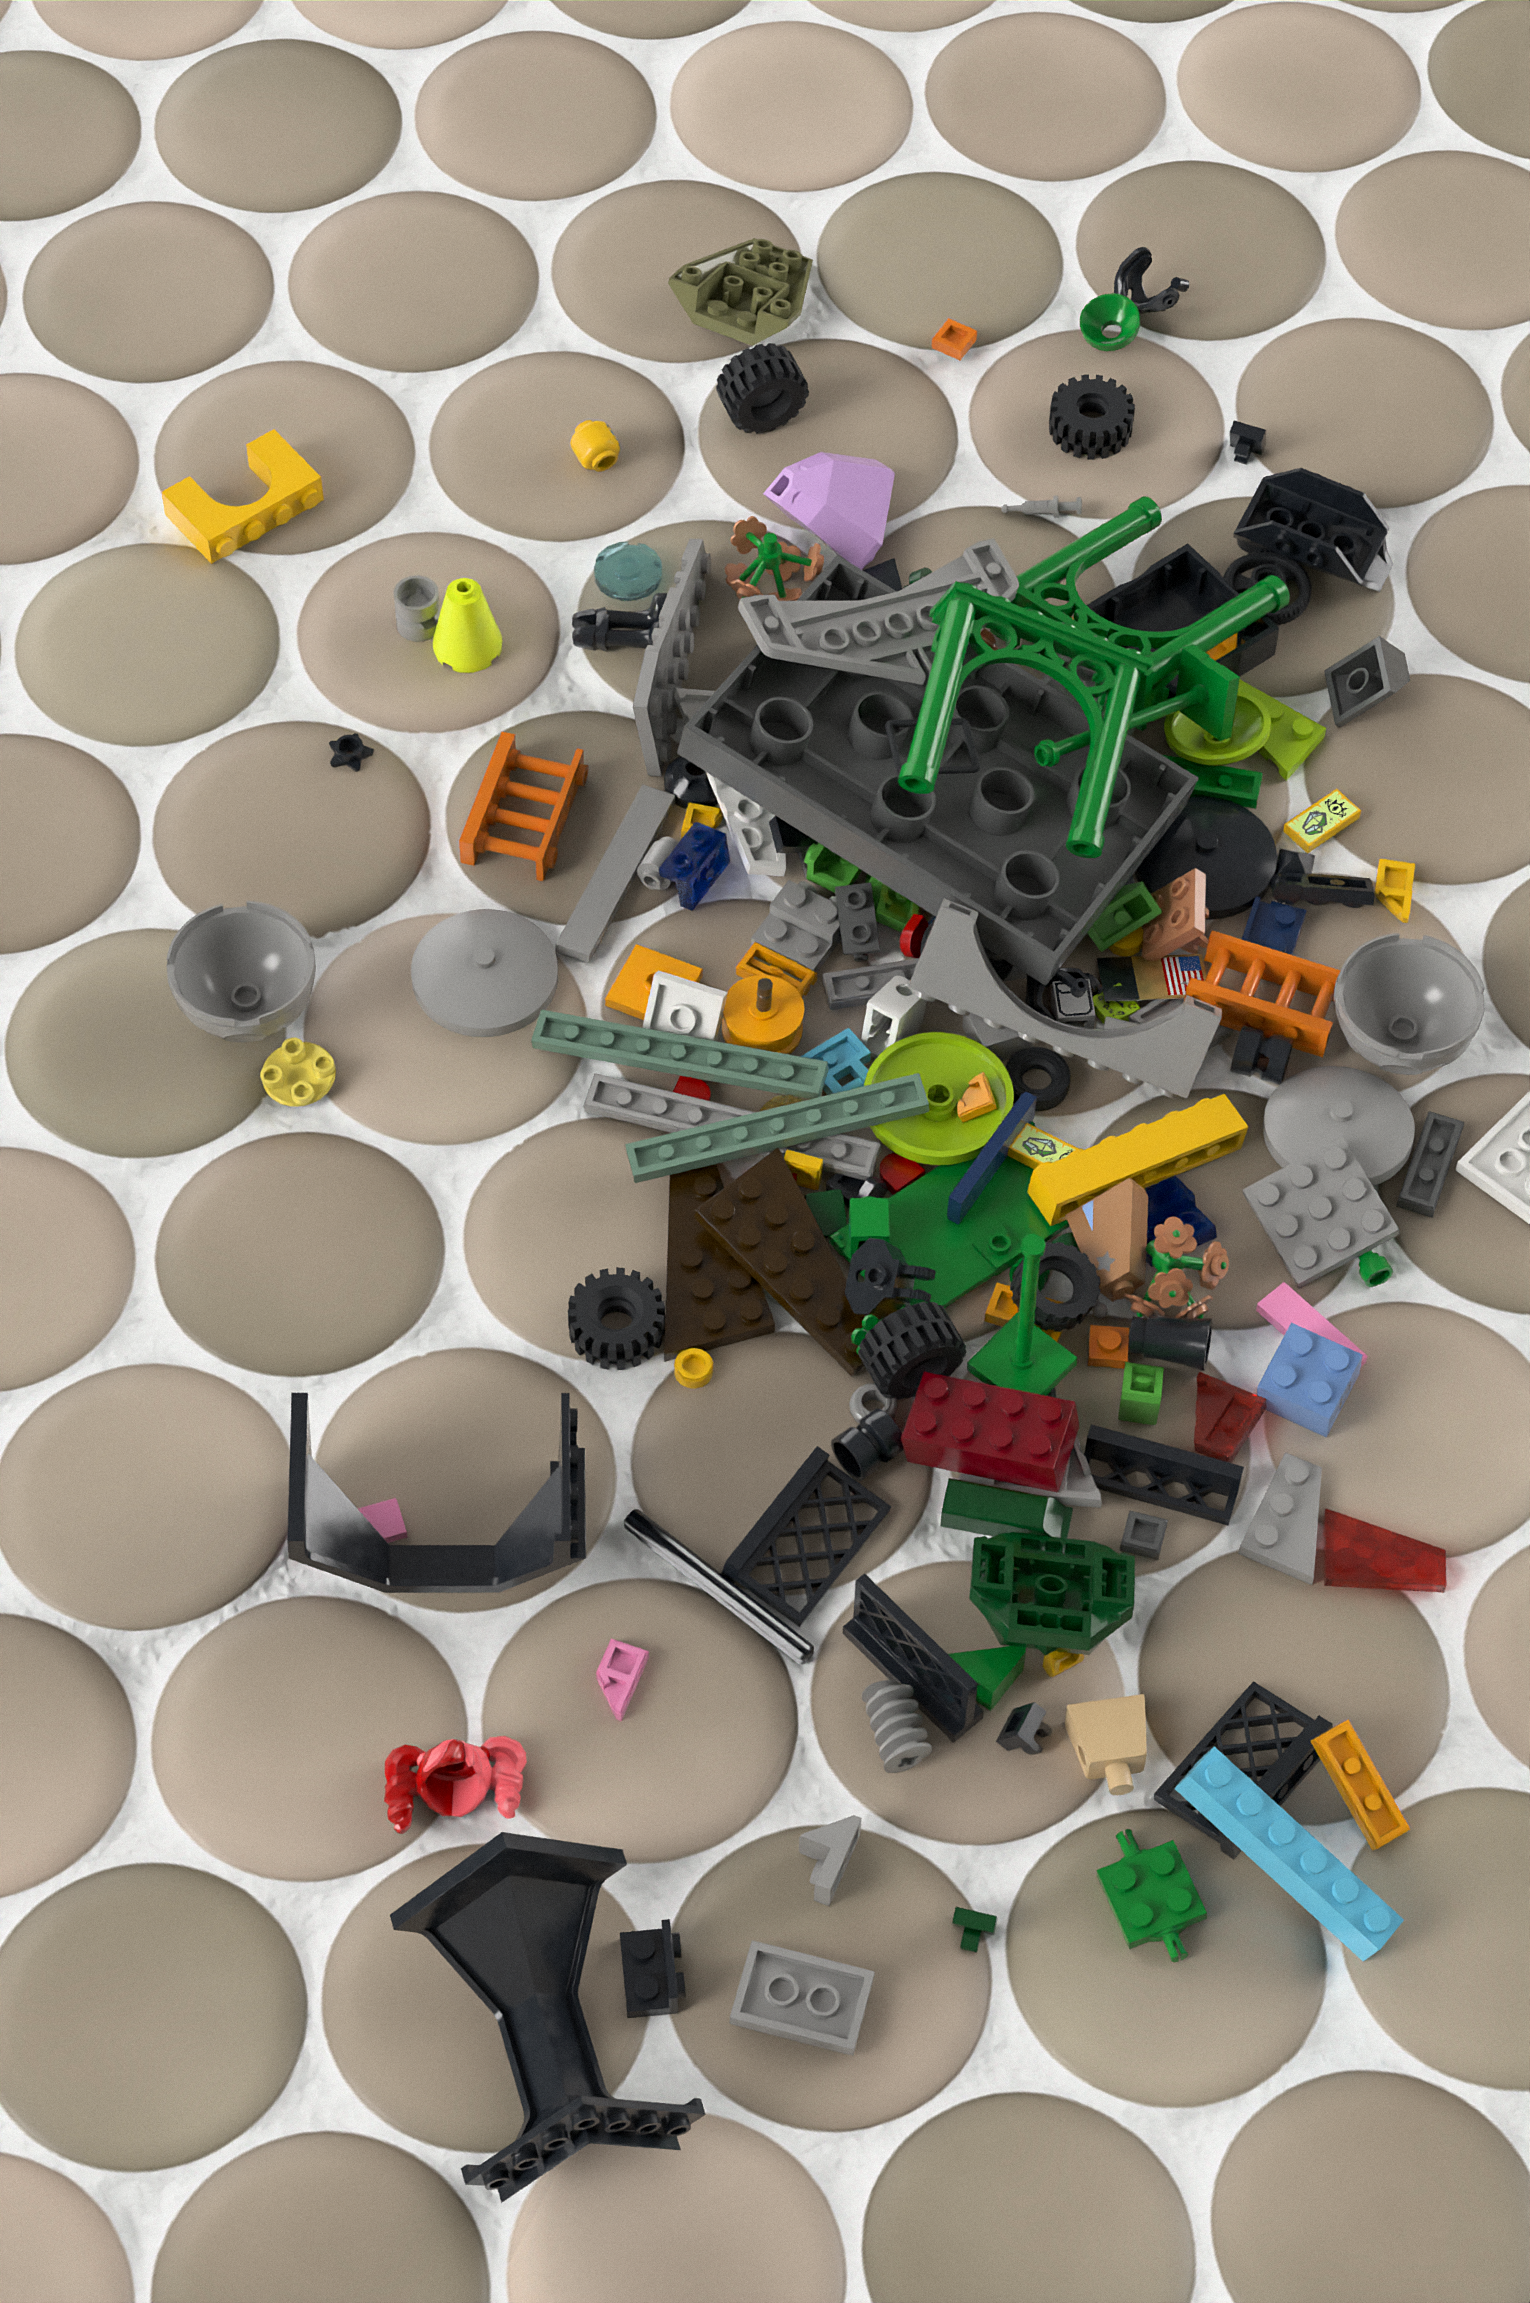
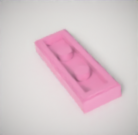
[1256,1282,1368,1367]

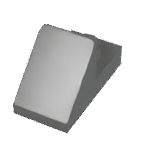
[799,1815,862,1906]

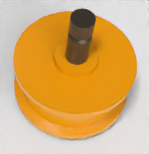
[721,975,804,1055]

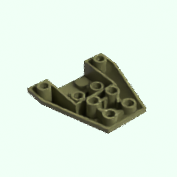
[668,238,813,346]

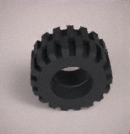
[716,343,809,434]
[858,1302,967,1400]

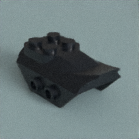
[1233,468,1394,592]

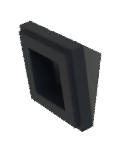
[1275,849,1315,875]

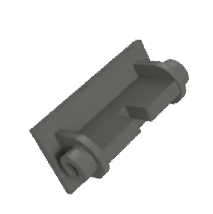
[835,883,880,962]

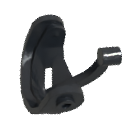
[1114,247,1189,314]
[1025,967,1103,1021]

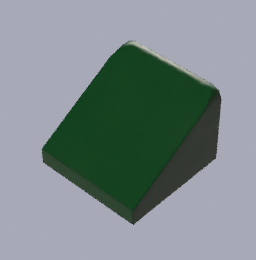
[804,1189,847,1239]

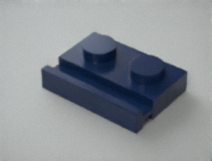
[1242,897,1307,955]

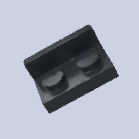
[620,1919,686,2018]

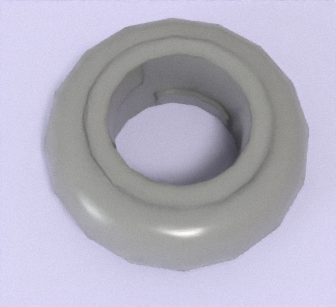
[849,1383,898,1424]

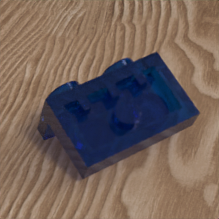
[658,822,730,911]

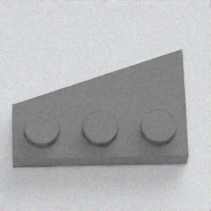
[1238,1452,1322,1585]

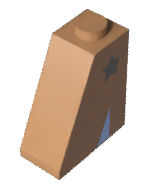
[1065,1178,1148,1302]

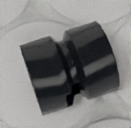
[1230,1025,1294,1085]
[831,1408,904,1481]

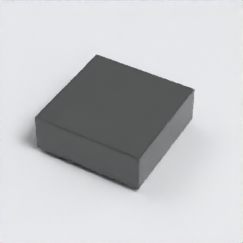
[1120,1510,1168,1560]

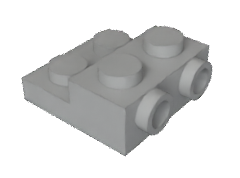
[751,880,842,973]

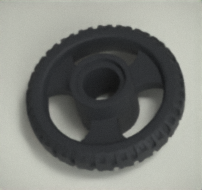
[1223,551,1312,626]

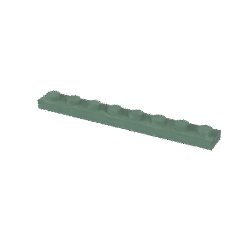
[531,1009,829,1099]
[625,1073,929,1183]

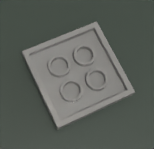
[1242,1136,1400,1288]

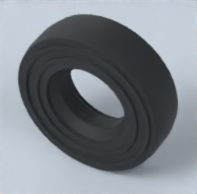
[1005,1047,1071,1111]

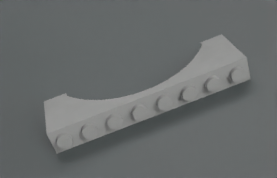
[908,898,1222,1099]

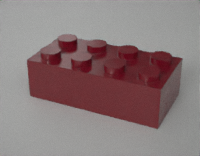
[901,1372,1080,1493]

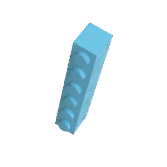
[1174,1746,1404,1961]

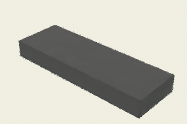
[1396,1111,1465,1218]

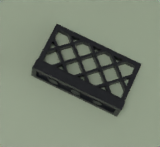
[721,1446,892,1627]
[842,1573,984,1743]
[1154,1681,1333,1860]

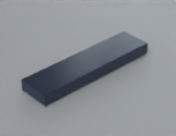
[947,1091,1037,1225]

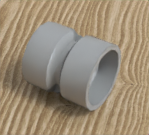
[394,575,440,642]

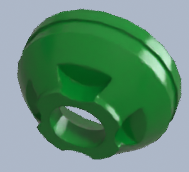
[1080,293,1140,351]

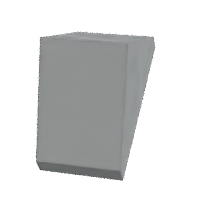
[962,1012,1033,1061]

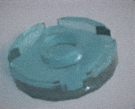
[594,541,662,601]

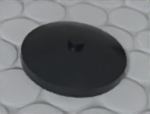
[1134,796,1277,920]

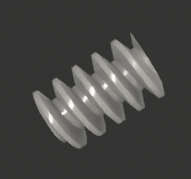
[862,1680,932,1773]

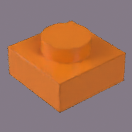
[932,318,977,361]
[1088,1325,1129,1369]

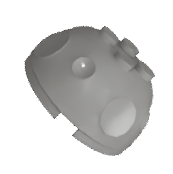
[166,901,316,1042]
[1334,933,1485,1075]

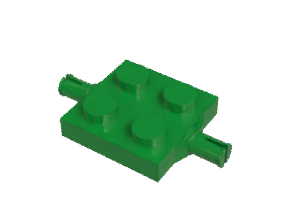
[1096,1829,1207,1962]

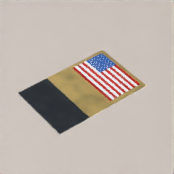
[1097,954,1207,1001]

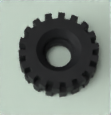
[1049,374,1135,460]
[568,1267,665,1370]

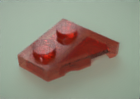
[1194,1371,1267,1463]

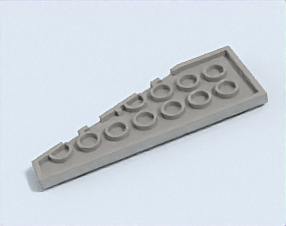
[633,539,711,776]

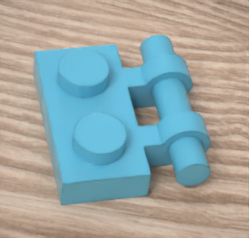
[800,1028,871,1095]

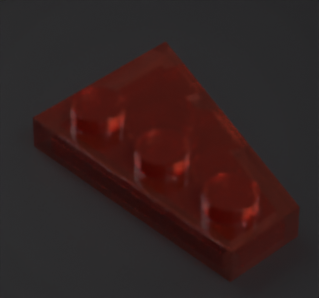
[1323,1508,1447,1593]

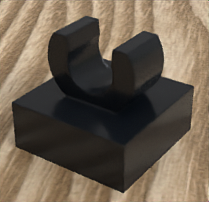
[1229,420,1266,465]
[996,1702,1052,1755]

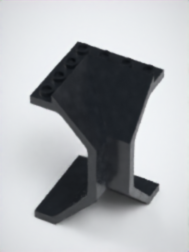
[287,1393,586,1593]
[390,1832,706,2203]

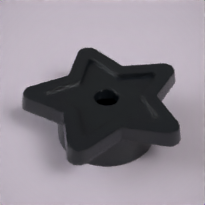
[329,733,374,772]

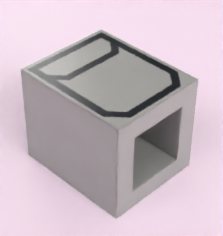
[1050,979,1095,1029]

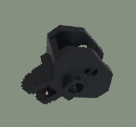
[845,1238,936,1320]

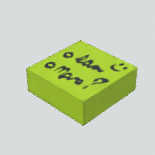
[1092,983,1141,1023]

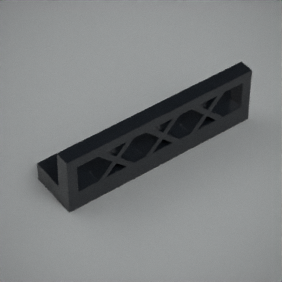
[1084,1424,1244,1526]

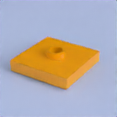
[605,944,703,1020]

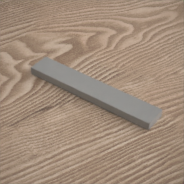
[555,784,675,963]
[822,949,1026,1010]

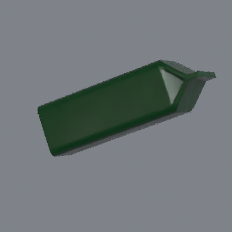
[940,1478,1073,1538]

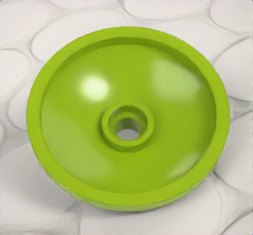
[1164,690,1271,766]

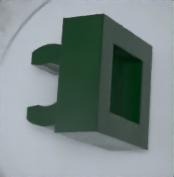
[952,1907,998,1953]

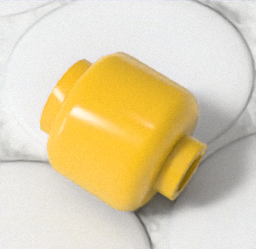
[570,420,621,472]

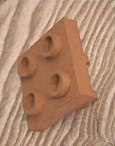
[1142,868,1209,961]

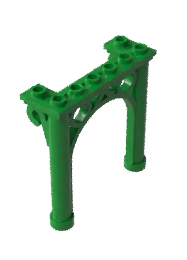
[990,496,1290,731]
[898,581,1154,858]

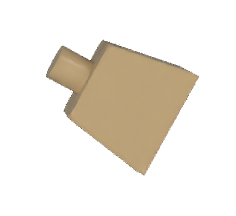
[1064,1694,1147,1795]

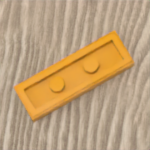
[1310,1719,1410,1850]

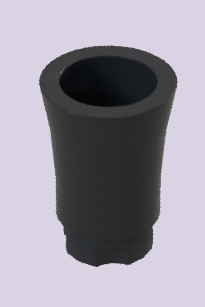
[1128,1315,1212,1372]

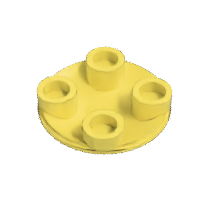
[260,1037,336,1107]

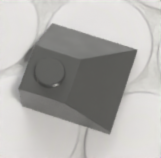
[1324,636,1410,728]

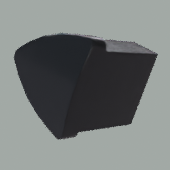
[826,1173,888,1208]

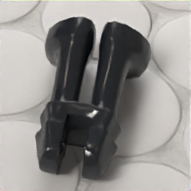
[572,593,667,652]

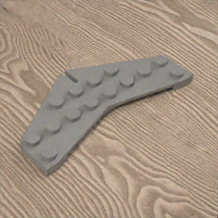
[738,538,1019,685]

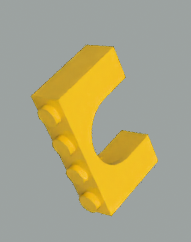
[162,429,324,564]

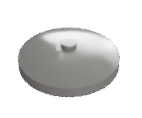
[411,909,558,1037]
[1263,1066,1415,1186]

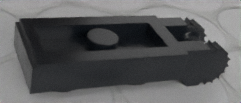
[1270,872,1375,908]

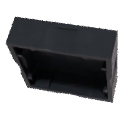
[1087,543,1279,717]

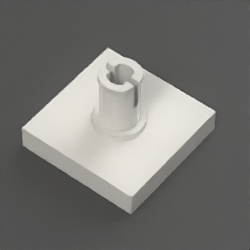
[642,970,728,1041]

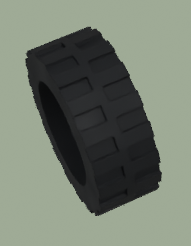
[1010,1242,1101,1332]

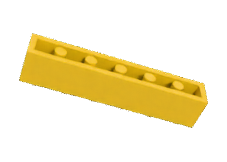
[1027,1094,1248,1226]

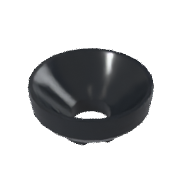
[664,756,718,809]

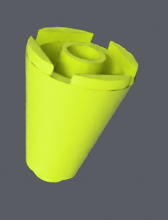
[433,578,502,673]

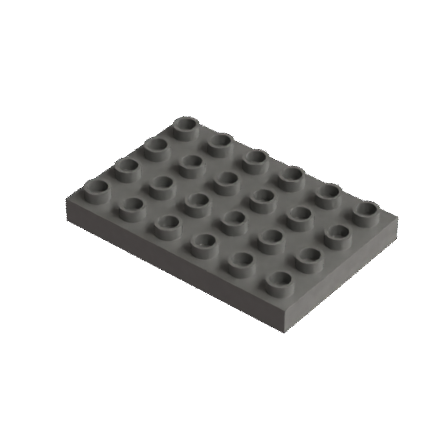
[677,555,1198,986]

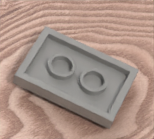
[729,1940,875,2056]

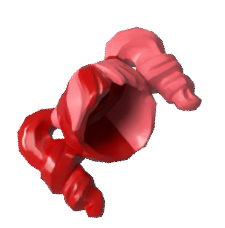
[384,1736,527,1834]

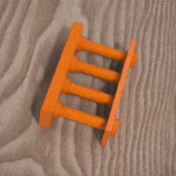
[459,731,589,881]
[1184,930,1341,1058]

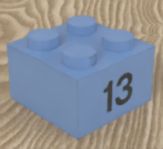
[1255,1323,1363,1438]

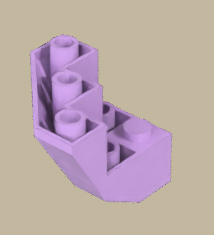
[763,452,895,570]

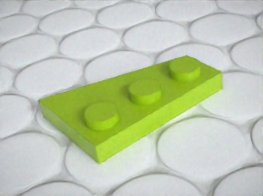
[1238,679,1326,781]

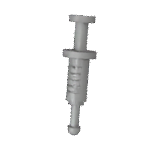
[1001,495,1082,518]

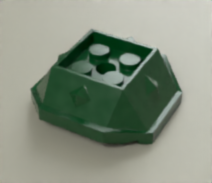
[969,1532,1135,1656]

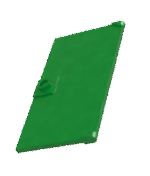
[828,1121,1070,1309]

